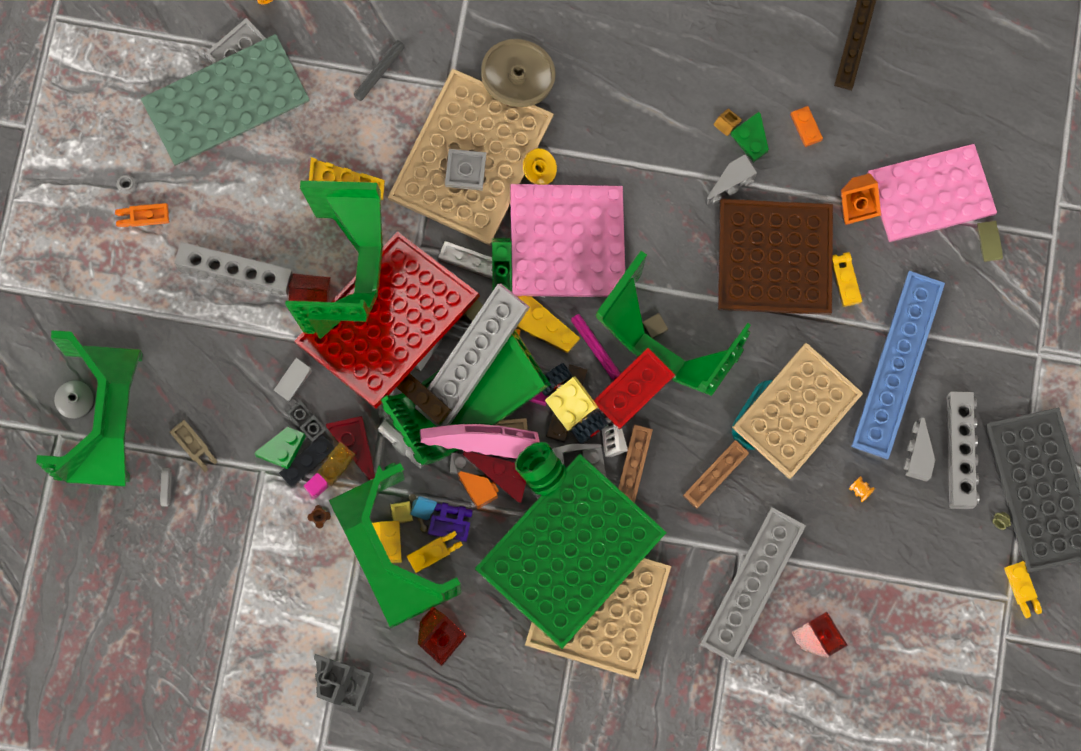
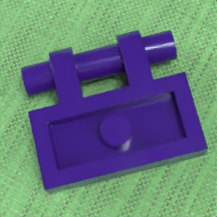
[428,502,473,542]

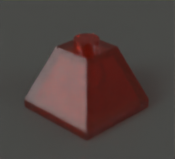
[418,607,467,666]
[792,612,848,658]

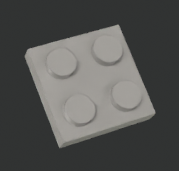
[445,149,486,191]

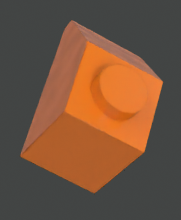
[458,471,499,510]

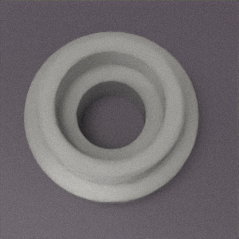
[116,175,136,194]

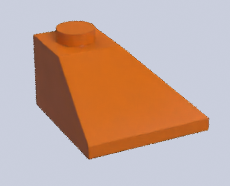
[841,173,881,225]

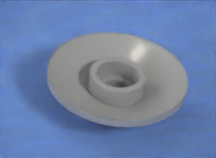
[54,380,94,419]

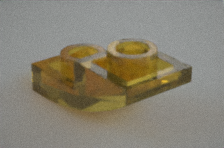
[316,442,355,487]

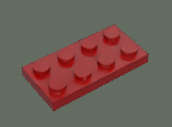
[594,348,675,430]

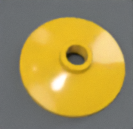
[523,148,557,185]

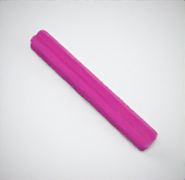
[571,314,620,380]

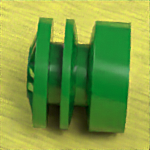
[515,442,567,495]

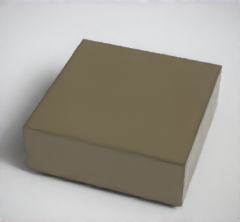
[642,313,668,338]

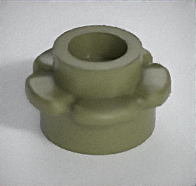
[993,512,1011,530]

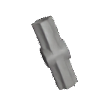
[378,418,425,469]

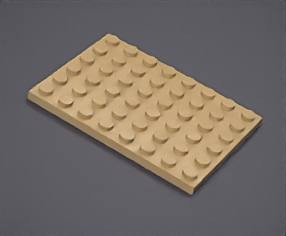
[388,68,554,246]

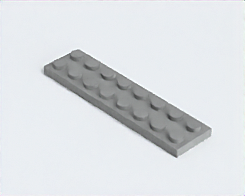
[415,284,530,427]
[700,507,806,663]

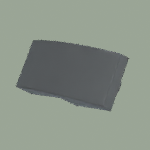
[285,401,327,442]

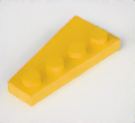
[309,157,385,200]
[516,296,580,353]

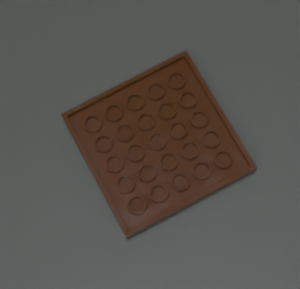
[718,199,833,315]

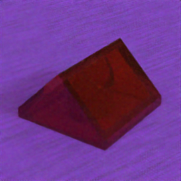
[288,274,331,311]

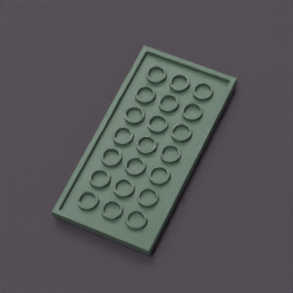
[140,34,310,166]

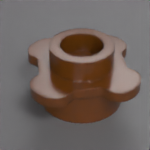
[307,505,331,529]

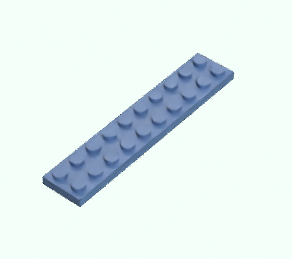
[851,271,945,460]

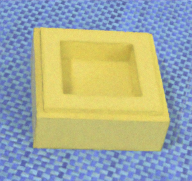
[390,501,413,523]

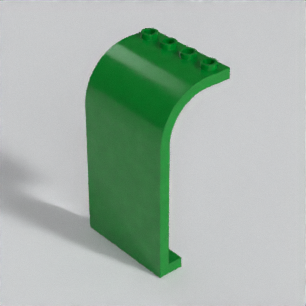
[381,330,551,465]

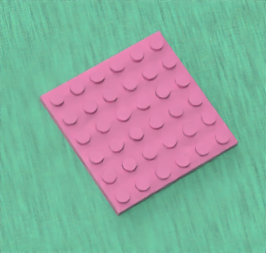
[510,184,625,297]

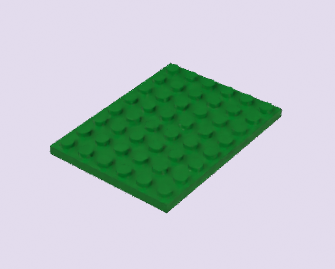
[474,454,667,649]

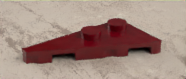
[326,416,375,480]
[463,451,526,503]

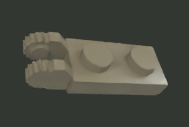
[169,420,218,472]

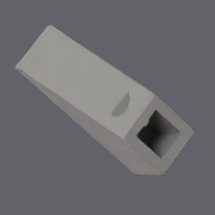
[705,155,757,205]
[903,417,935,481]

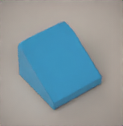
[410,496,437,520]

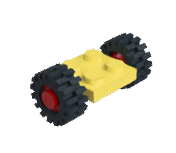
[542,363,609,444]

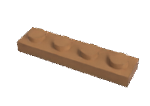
[618,425,653,503]
[683,440,749,509]

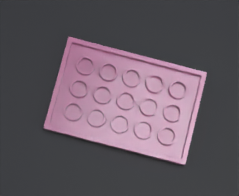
[867,144,997,242]

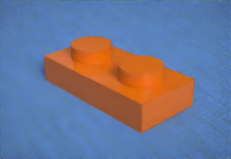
[790,106,823,147]

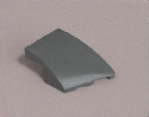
[314,654,374,712]

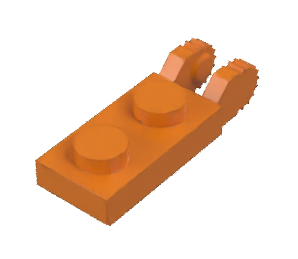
[115,203,170,227]

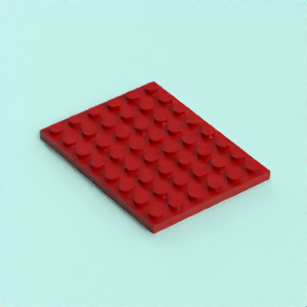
[294,231,480,409]

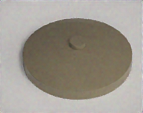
[481,39,556,107]

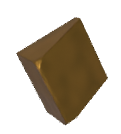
[714,109,742,136]

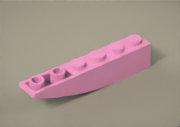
[420,424,540,459]

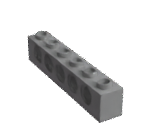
[174,242,293,297]
[947,392,980,509]

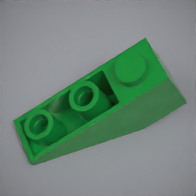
[492,238,512,292]

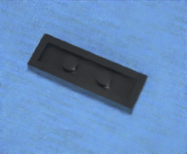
[279,435,336,488]

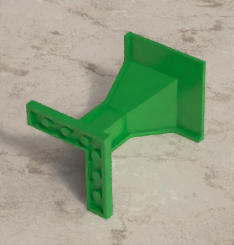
[285,180,383,339]
[596,251,751,396]
[36,330,143,486]
[329,462,461,629]

